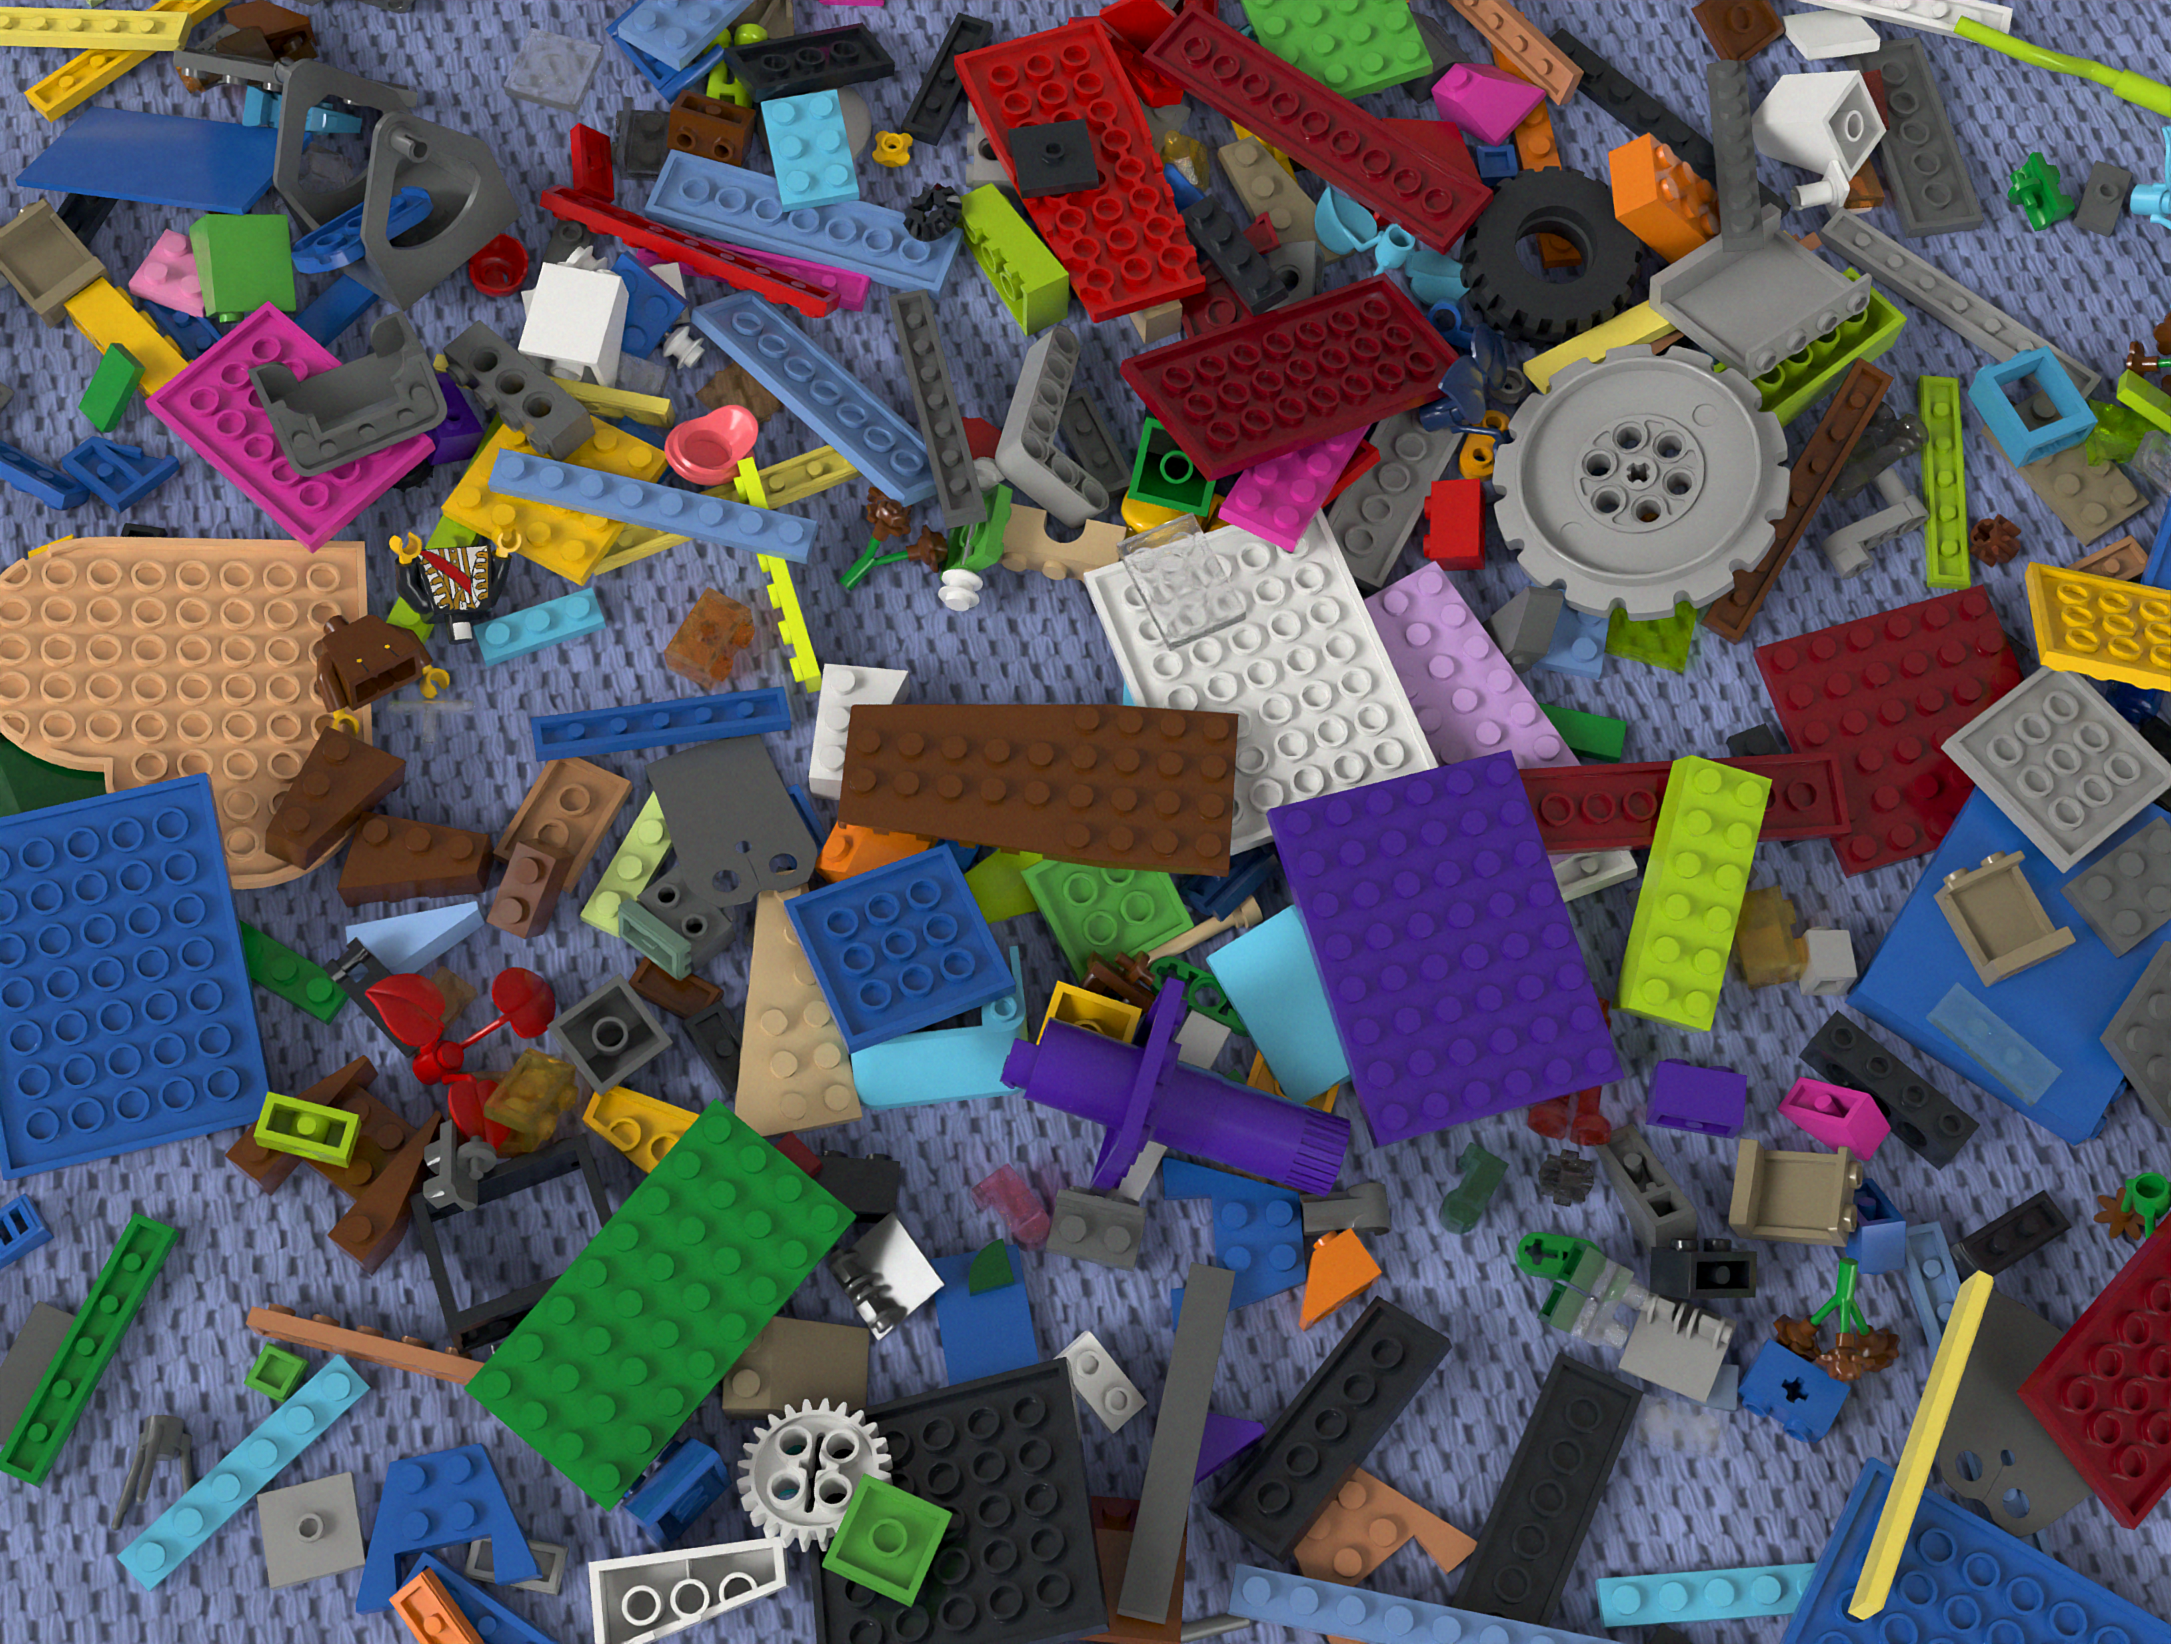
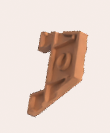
[1292,1468,1477,1644]

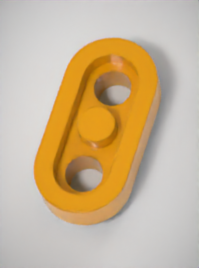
[1458,410,1510,482]

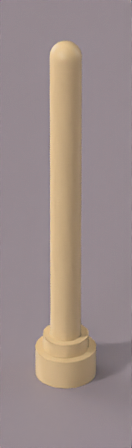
[1110,894,1263,989]

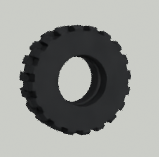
[1459,166,1643,349]

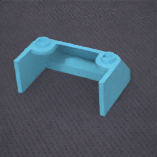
[851,946,1028,1110]

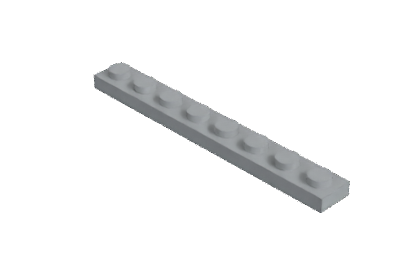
[1818,207,2103,401]

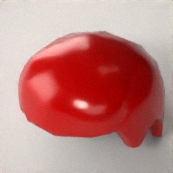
[468,233,529,297]

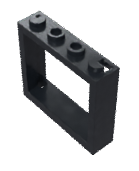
[409,1134,613,1355]

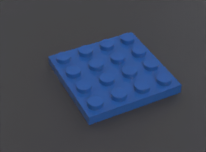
[783,843,1016,1055]

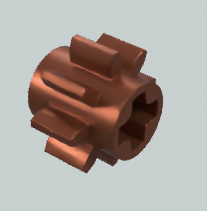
[1969,514,2022,568]

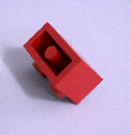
[1423,478,1487,571]

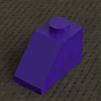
[1192,1412,1266,1488]

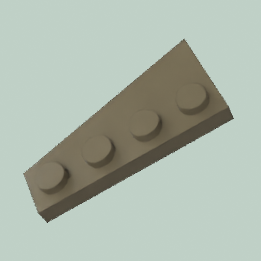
[1217,135,1356,267]

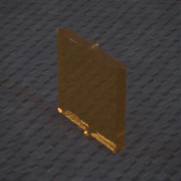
[695,361,784,426]

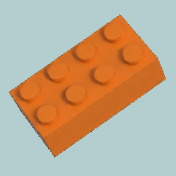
[1608,132,1721,264]

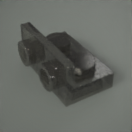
[611,96,671,182]

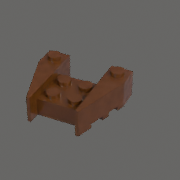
[225,1055,446,1276]

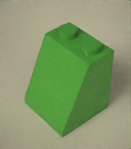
[189,214,297,324]

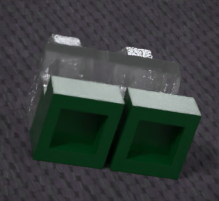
[1537,1241,1649,1349]

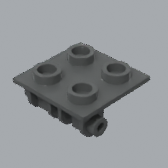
[828,1211,945,1340]

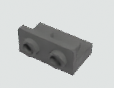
[1045,1186,1147,1272]

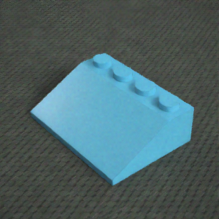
[1206,904,1352,1104]

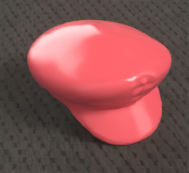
[664,405,759,486]

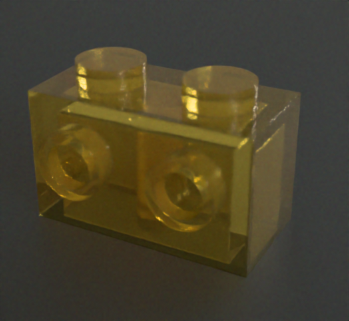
[1735,885,1807,990]

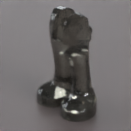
[1826,401,1930,502]

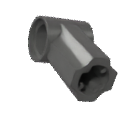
[1299,1183,1392,1237]

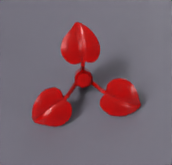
[364,967,556,1151]

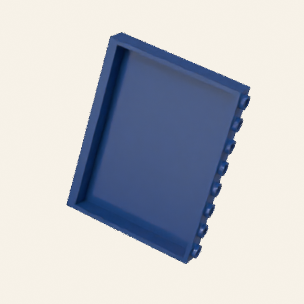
[1845,785,2171,1146]

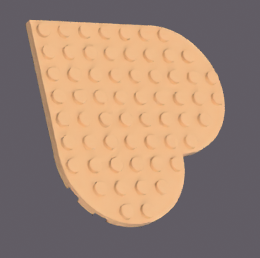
[0,536,373,890]

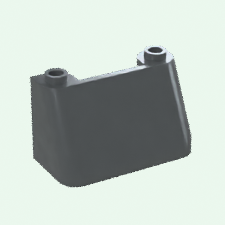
[247,310,448,477]

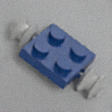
[566,245,705,369]

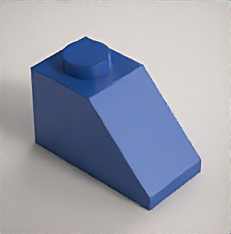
[1844,1178,1906,1275]

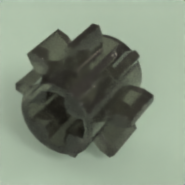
[1538,1149,1595,1207]

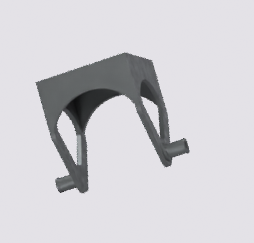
[273,57,522,312]

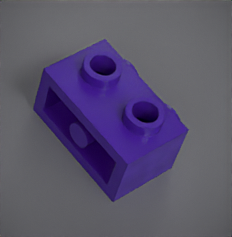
[423,372,485,465]
[1645,1058,1747,1139]

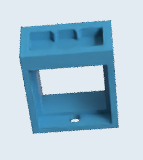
[1967,345,2098,469]

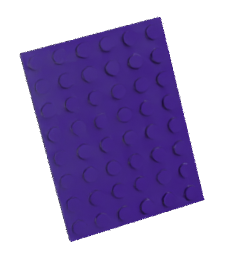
[1266,750,1625,1149]

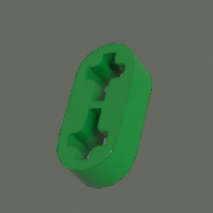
[1515,1232,1601,1281]

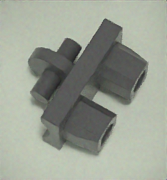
[423,1119,497,1212]

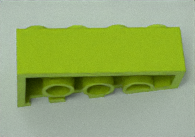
[955,183,1071,336]

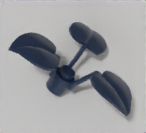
[1419,323,1515,459]

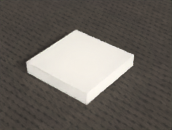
[1781,9,1881,61]

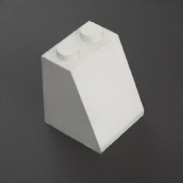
[1751,70,1886,181]
[518,262,629,389]

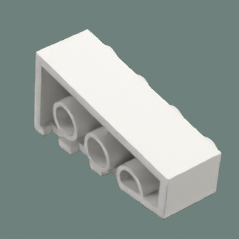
[588,1536,790,1644]

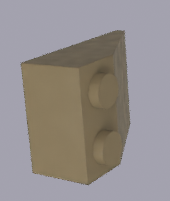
[722,1316,869,1420]

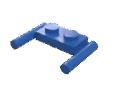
[605,0,724,105]

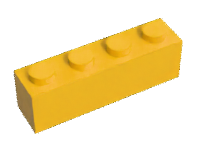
[63,277,194,399]

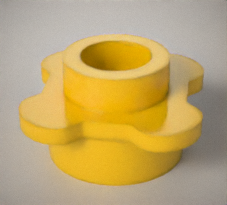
[872,131,913,167]

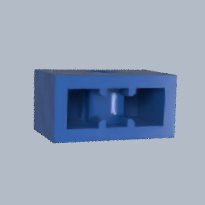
[1737,1338,1851,1443]

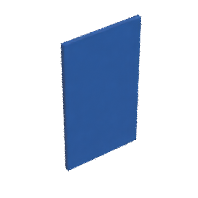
[15,106,314,215]

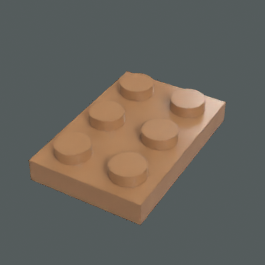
[493,757,633,894]

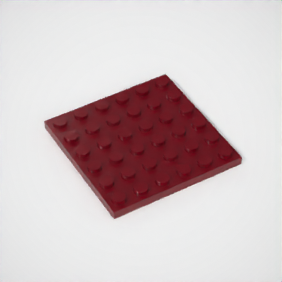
[1753,584,2025,879]

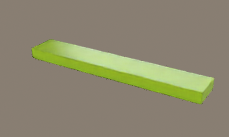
[1917,375,1971,590]

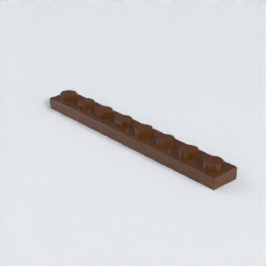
[1700,357,1894,645]

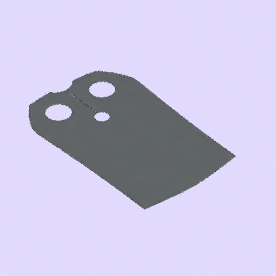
[644,734,817,908]

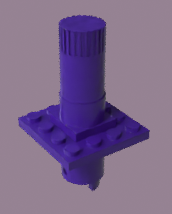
[999,977,1351,1198]

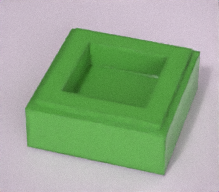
[244,1342,310,1404]

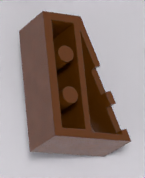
[265,726,406,870]

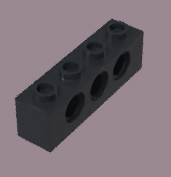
[1798,1010,1980,1171]

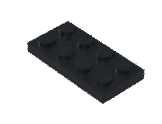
[724,23,895,103]

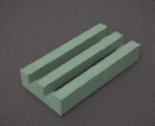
[618,897,691,981]

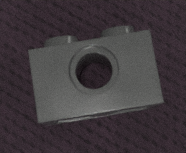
[1262,241,1325,313]

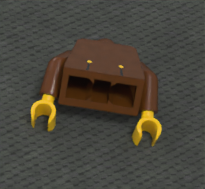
[317,615,450,738]

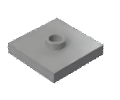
[257,1471,367,1591]

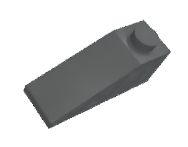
[1592,1123,1697,1255]

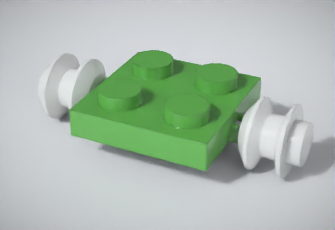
[938,457,1013,611]

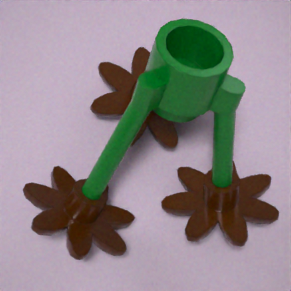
[2093,1172,2171,1241]

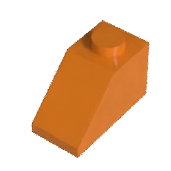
[1298,1228,1382,1332]

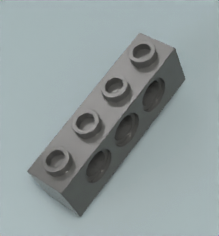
[443,320,595,462]

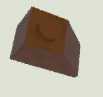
[224,0,318,53]

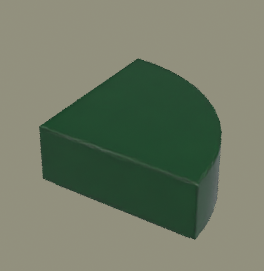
[969,1238,1014,1297]

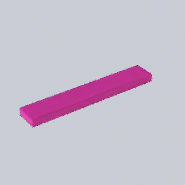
[636,237,872,312]

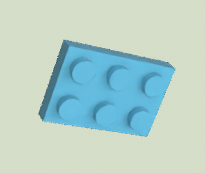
[761,89,860,212]

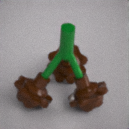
[839,487,948,591]
[1773,1257,1900,1382]

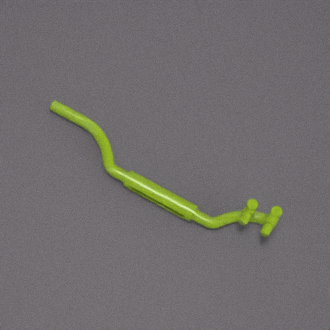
[1953,15,2171,119]

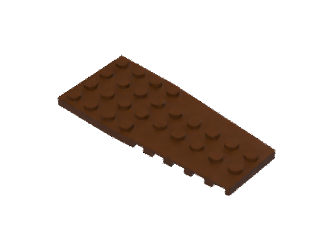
[837,704,1239,877]

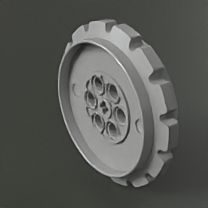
[1492,344,1790,621]

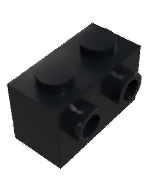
[1650,1238,1757,1299]

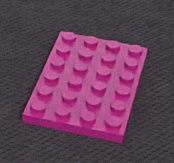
[144,301,436,554]

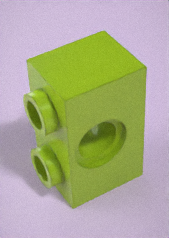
[254,1092,362,1168]

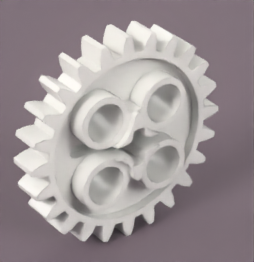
[737,1398,893,1552]

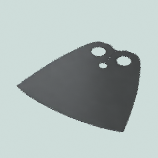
[1939,1289,2093,1537]

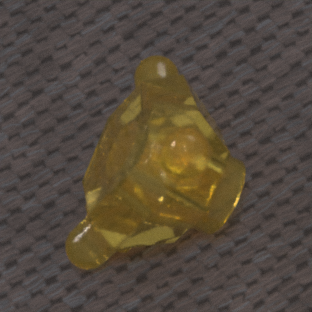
[1160,130,1210,193]

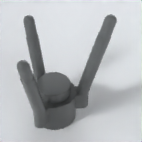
[111,1415,194,1531]

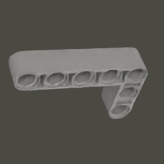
[995,325,1109,529]

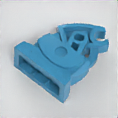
[242,84,362,135]

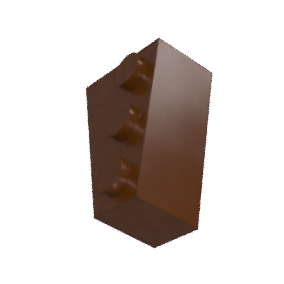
[337,811,495,908]

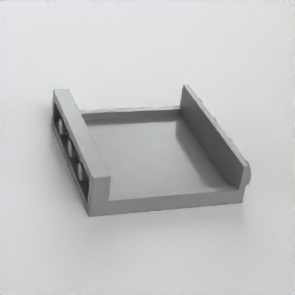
[1649,203,1872,381]

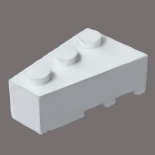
[809,663,910,800]

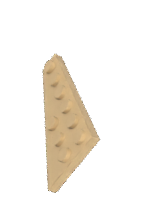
[735,870,863,1140]

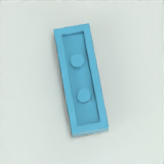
[473,587,606,667]

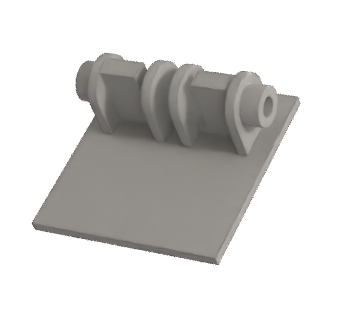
[1618,1290,1738,1404]

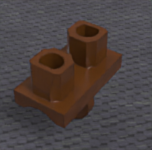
[1078,950,1156,1020]

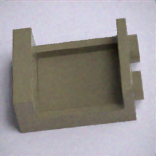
[0,198,114,329]
[1933,850,2076,988]
[1728,1139,1863,1247]

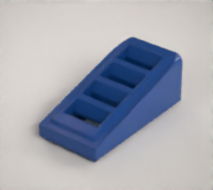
[0,1193,55,1269]

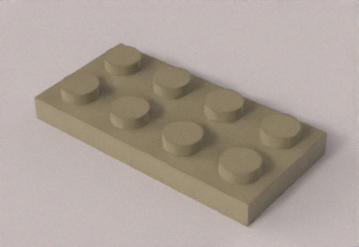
[1981,389,2150,547]

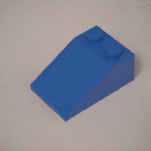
[620,1435,732,1552]

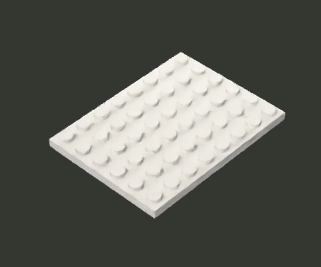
[1084,507,1439,856]

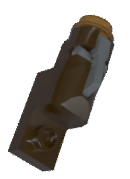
[175,23,319,94]

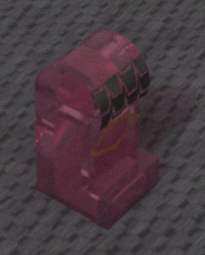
[971,1163,1050,1252]

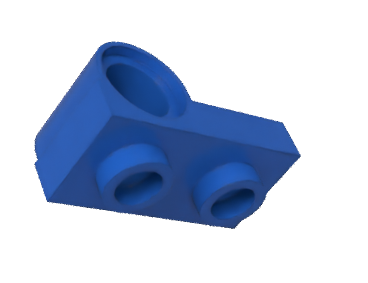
[1425,297,1503,357]

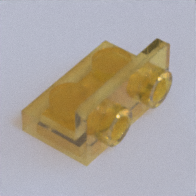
[484,1047,579,1153]

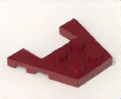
[1179,211,1281,338]

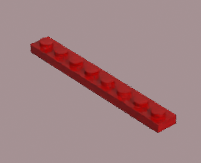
[539,184,841,319]

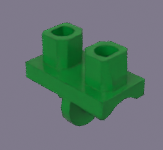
[2007,152,2075,231]

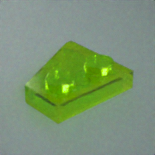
[2085,399,2165,467]

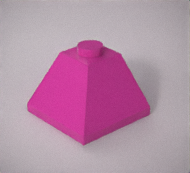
[1431,63,1546,147]

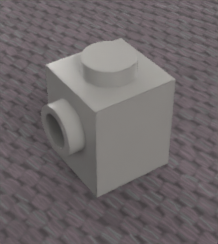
[1793,926,1858,996]

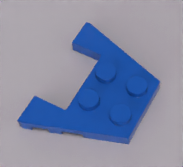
[1161,1157,1307,1333]
[355,1443,543,1615]

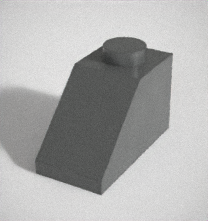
[1481,586,1564,674]

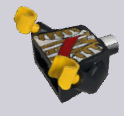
[389,527,521,645]

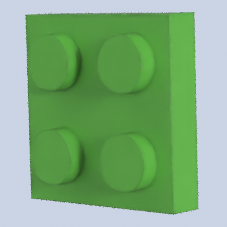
[822,1473,952,1607]

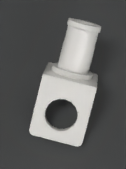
[1790,160,1872,218]

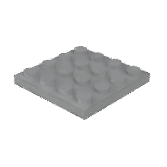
[1941,666,2171,874]

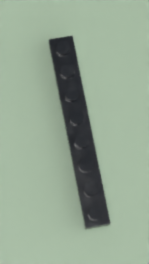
[1549,28,1791,219]

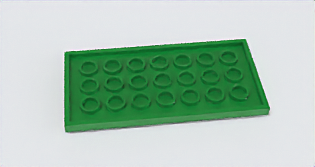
[464,1098,857,1513]

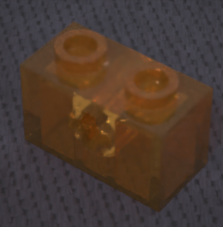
[663,587,755,691]

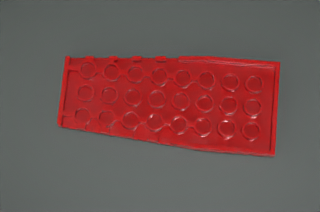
[954,17,1206,323]

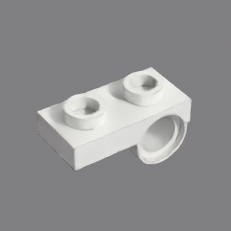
[1053,1331,1147,1434]

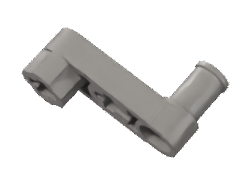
[1821,468,1930,580]

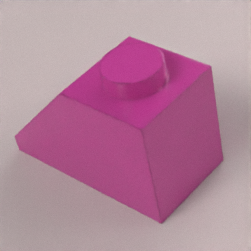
[1777,1077,1891,1161]

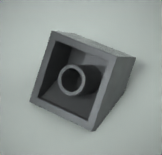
[1400,10,1475,104]
[547,973,673,1097]

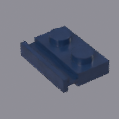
[1177,847,1280,922]

